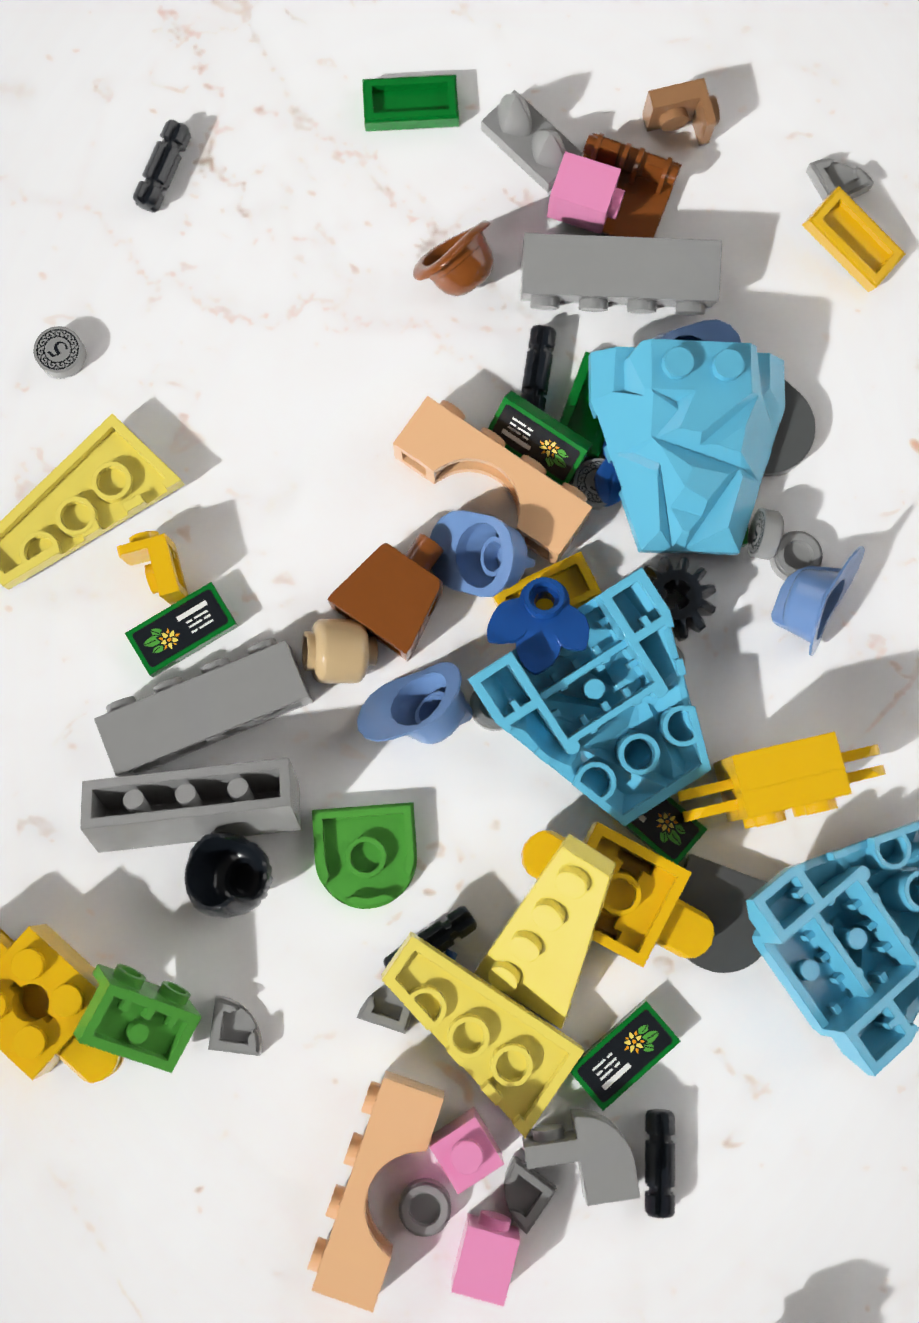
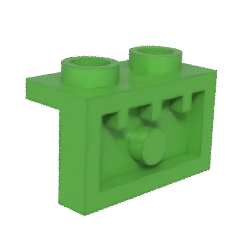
[73,964,202,1073]

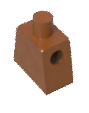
[327,534,444,662]

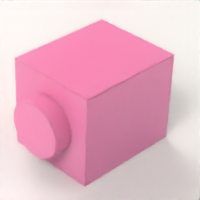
[547,151,625,234]
[429,1107,504,1195]
[451,1210,520,1307]

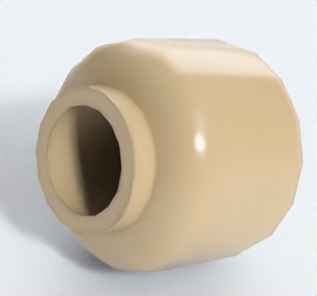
[302,619,378,684]

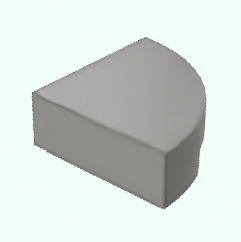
[806,159,874,201]
[356,985,412,1034]
[208,995,262,1056]
[504,1154,557,1234]

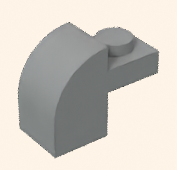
[522,1108,641,1206]

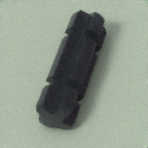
[133,119,191,213]
[520,325,557,412]
[383,906,477,968]
[645,1109,675,1219]

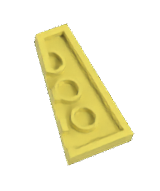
[0,413,185,590]
[474,834,616,1030]
[381,932,584,1138]

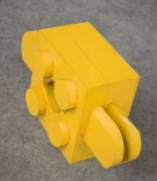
[677,731,886,829]
[521,822,714,967]
[0,924,124,1083]

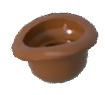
[413,220,494,296]

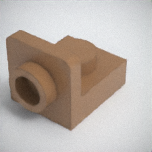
[642,78,720,146]

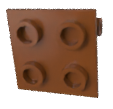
[583,132,682,238]

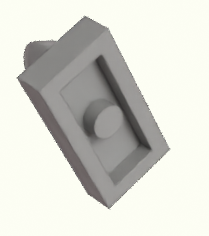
[481,90,582,193]

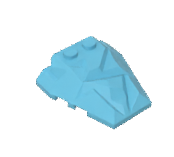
[588,339,785,555]
[467,567,711,826]
[746,820,919,1076]

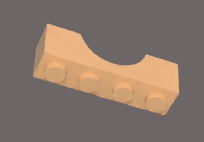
[393,396,592,565]
[307,1070,444,1313]

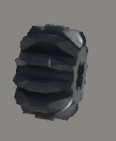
[643,556,716,642]

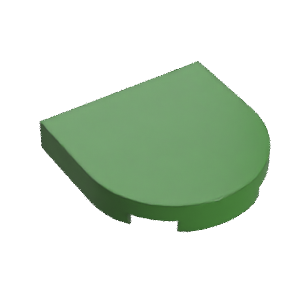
[312,802,417,909]

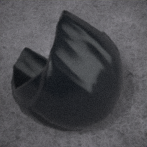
[184,832,273,918]

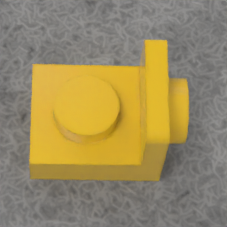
[117,531,188,605]

